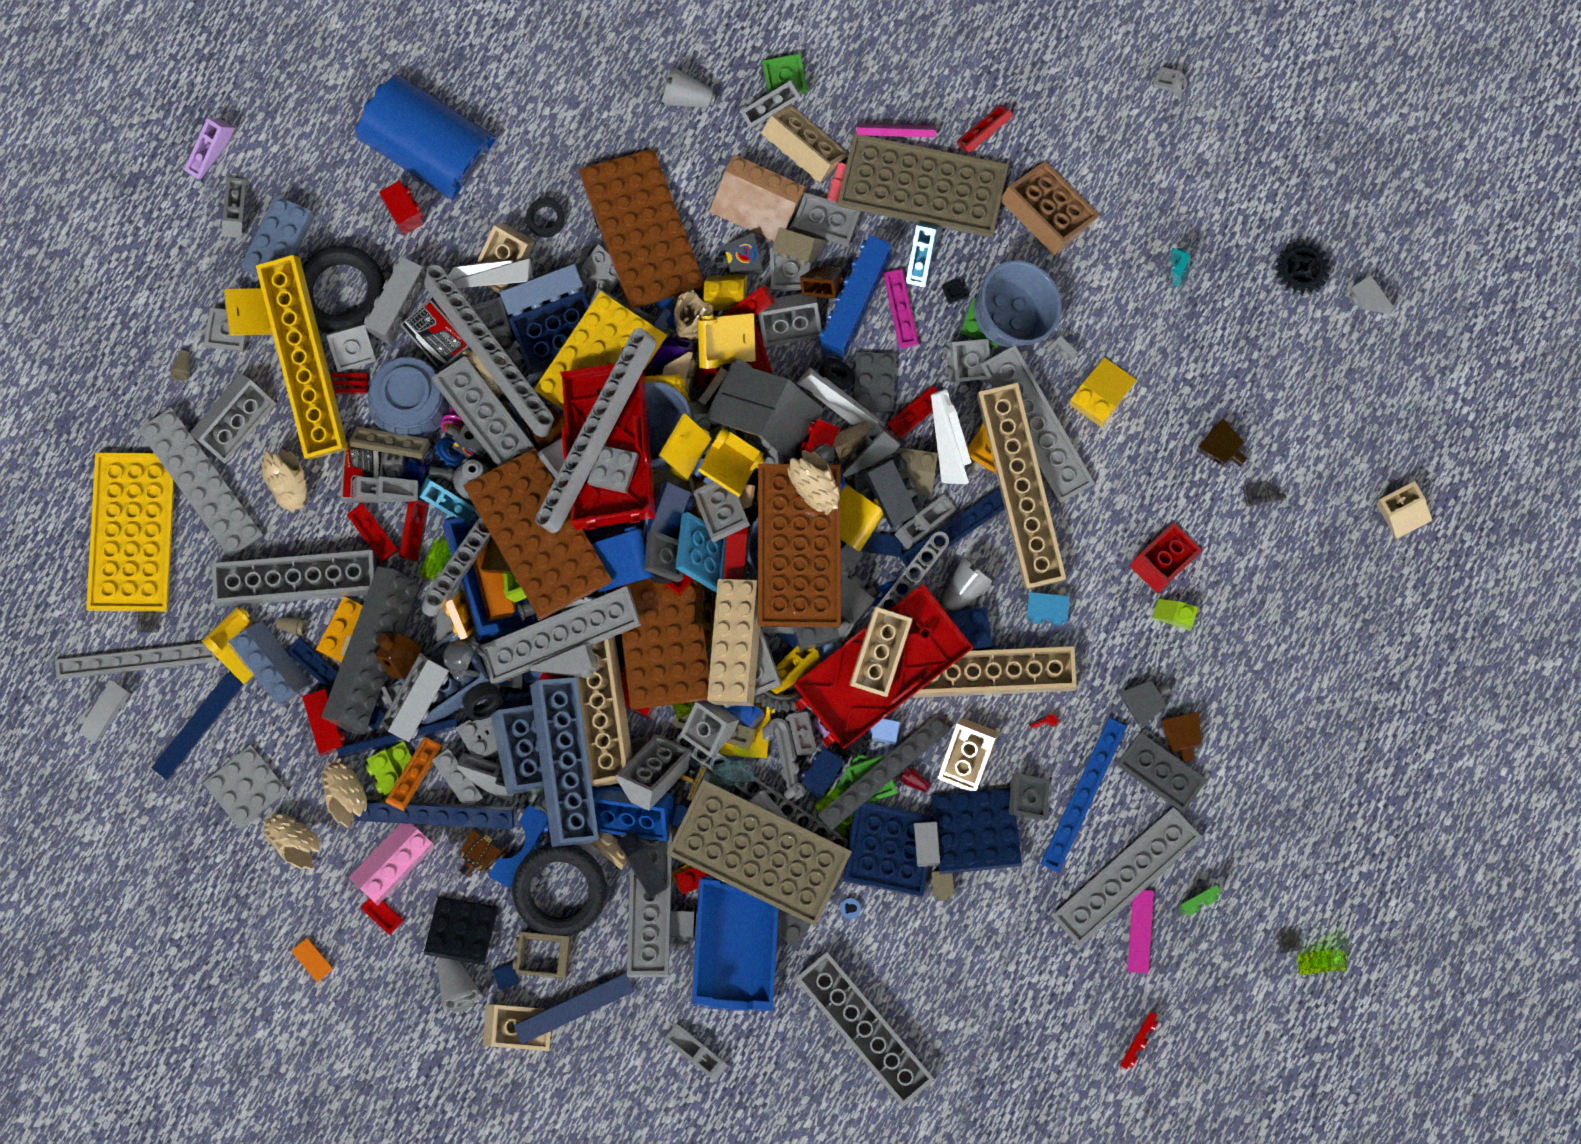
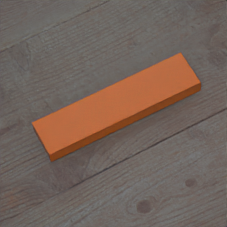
[386,737,443,811]

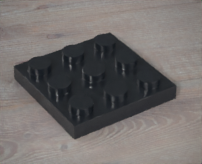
[424,896,498,965]

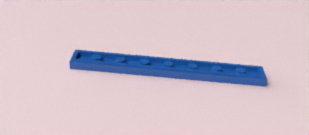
[1040,717,1128,873]

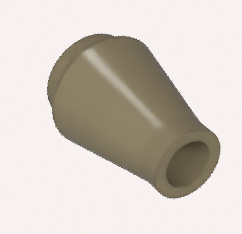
[170,350,190,381]
[276,617,308,637]

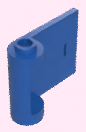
[591,526,654,593]

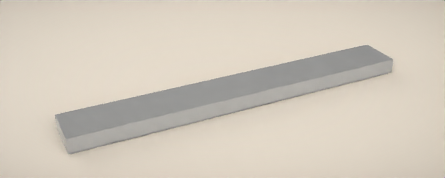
[55,643,218,680]

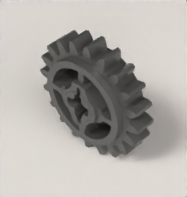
[754,685,802,712]

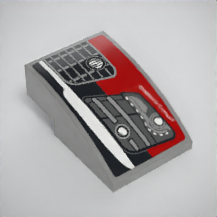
[400,300,470,372]
[341,445,385,503]

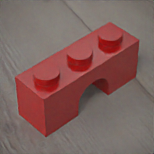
[797,418,840,461]

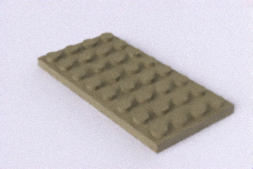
[837,133,1009,238]
[666,780,852,927]

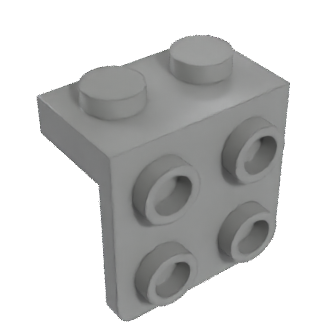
[578,243,619,294]

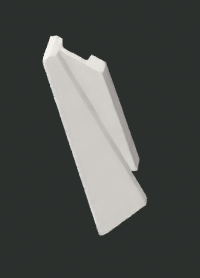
[448,258,533,288]
[797,367,884,428]
[931,389,971,484]

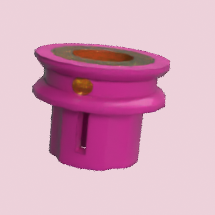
[440,407,465,432]

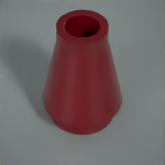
[900,766,931,793]

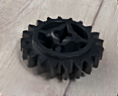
[1275,241,1331,296]

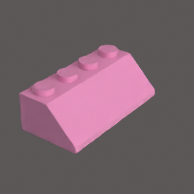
[348,823,434,906]

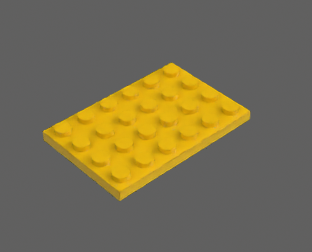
[534,291,667,411]

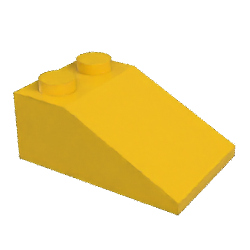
[1070,357,1137,428]

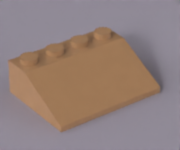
[709,154,806,242]
[1001,161,1100,256]

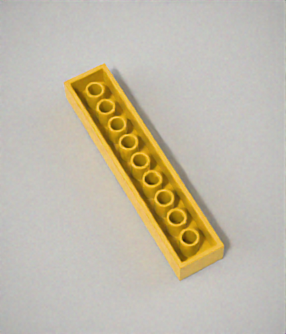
[256,255,348,460]

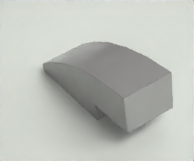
[352,476,418,502]
[895,495,957,550]
[79,680,131,744]
[457,753,515,802]
[664,1023,728,1082]

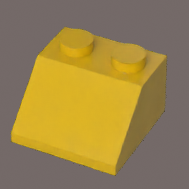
[704,274,747,311]

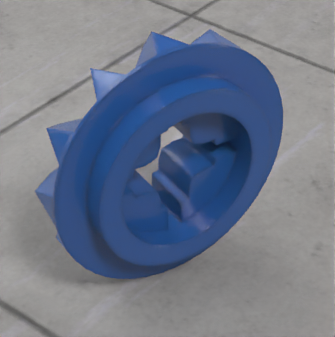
[434,437,464,467]

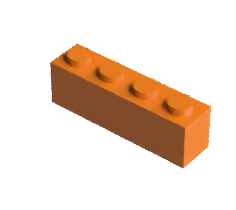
[470,542,516,622]

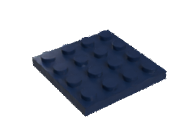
[931,788,1022,875]
[843,802,934,898]

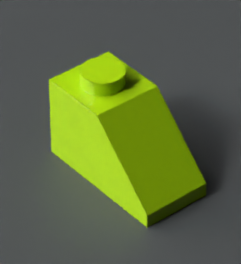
[1152,599,1198,631]

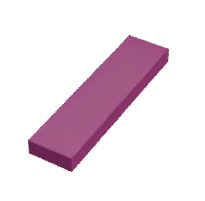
[857,123,936,137]
[883,269,919,349]
[1127,890,1154,974]

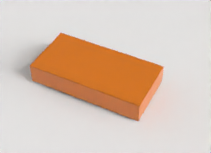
[291,938,334,983]

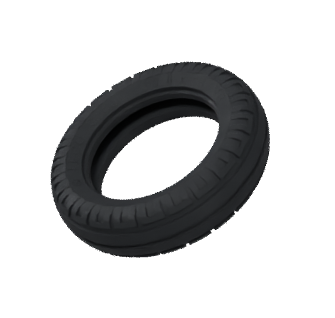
[302,245,385,333]
[512,843,607,936]

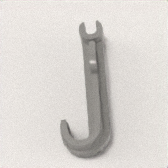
[762,718,805,801]

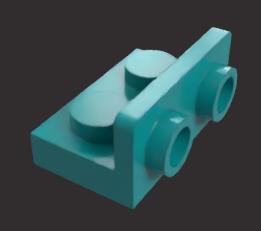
[1170,248,1191,288]

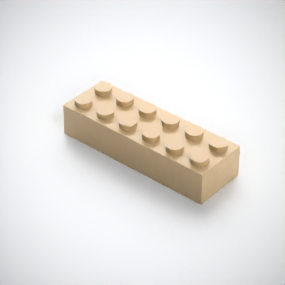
[707,579,760,706]

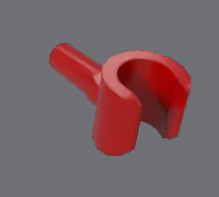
[1030,714,1060,729]

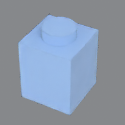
[869,719,900,745]

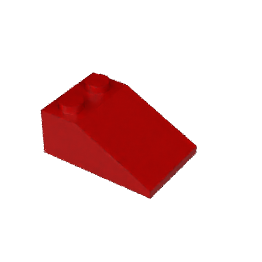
[1129,522,1203,594]

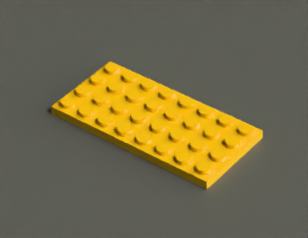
[86,453,175,612]

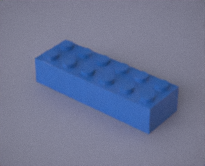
[819,235,892,360]

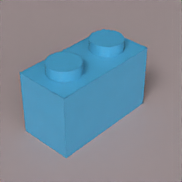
[1026,592,1070,626]

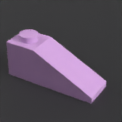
[184,118,235,179]

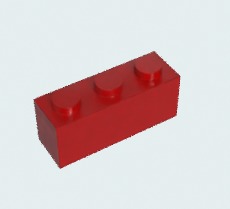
[302,689,347,756]

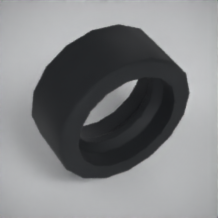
[526,198,565,238]
[462,683,503,720]

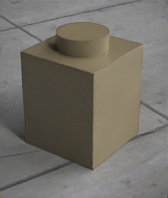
[931,871,954,902]

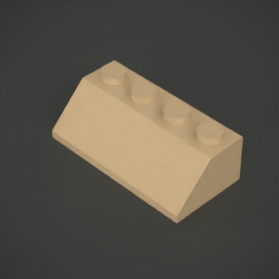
[761,105,849,182]
[849,607,912,697]

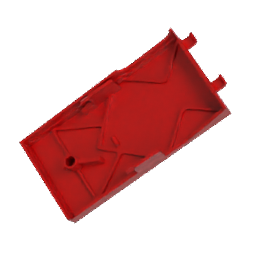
[560,363,656,530]
[793,584,973,749]

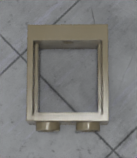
[513,932,571,980]

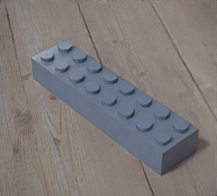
[530,677,599,847]

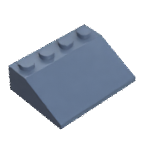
[399,632,491,725]
[491,705,544,795]

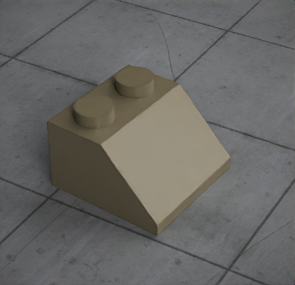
[772,227,827,265]
[897,447,938,497]

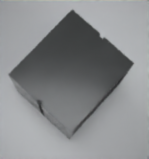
[705,363,824,463]

